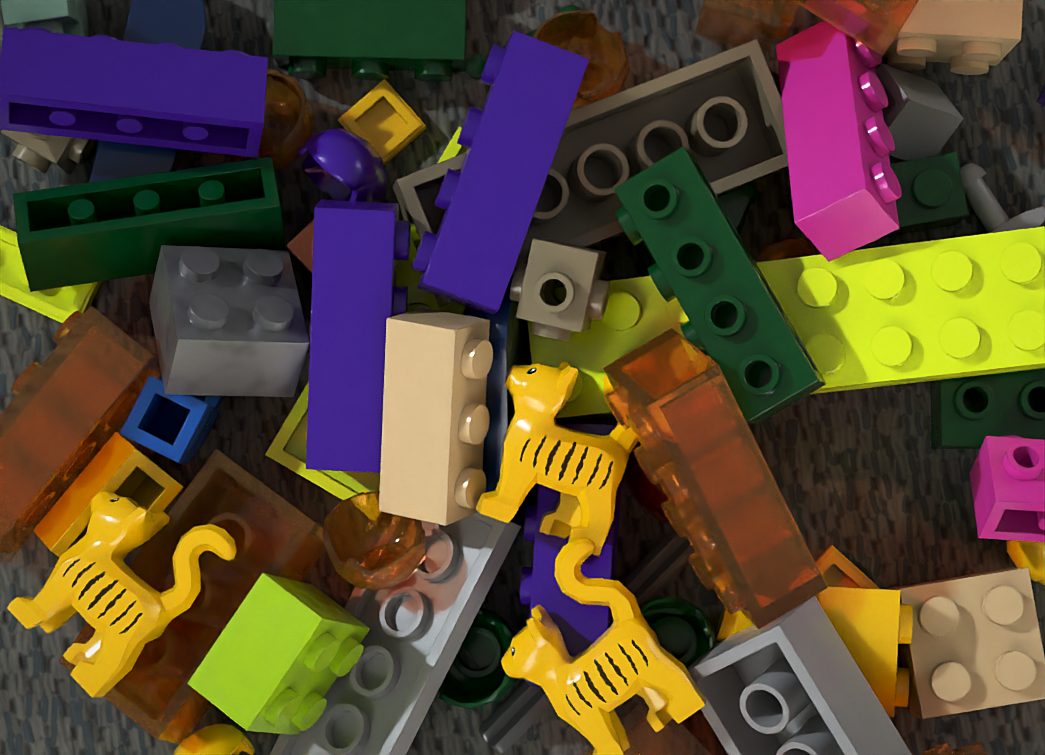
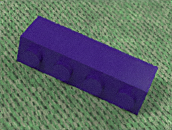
[0,27,268,158]
[412,31,589,314]
[306,200,411,473]
[518,422,622,687]

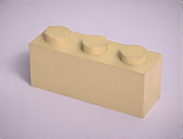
[379,308,493,526]

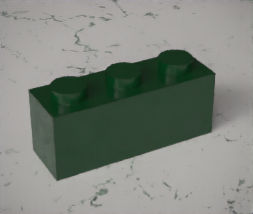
[273,0,468,82]

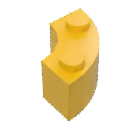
[819,585,913,717]

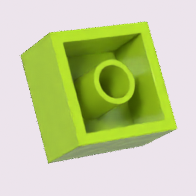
[187,573,370,735]

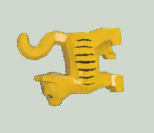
[476,353,662,556]
[7,490,237,698]
[501,537,706,755]

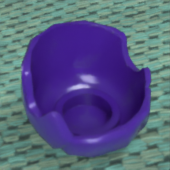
[298,129,388,203]

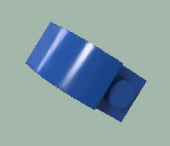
[120,374,225,465]

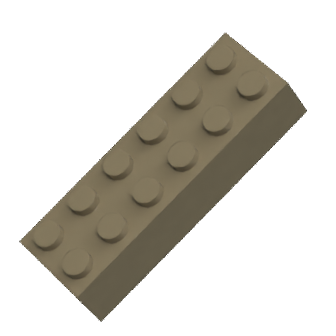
[392,39,789,308]

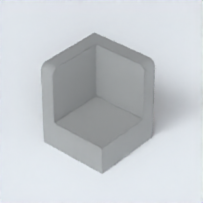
[877,63,964,161]

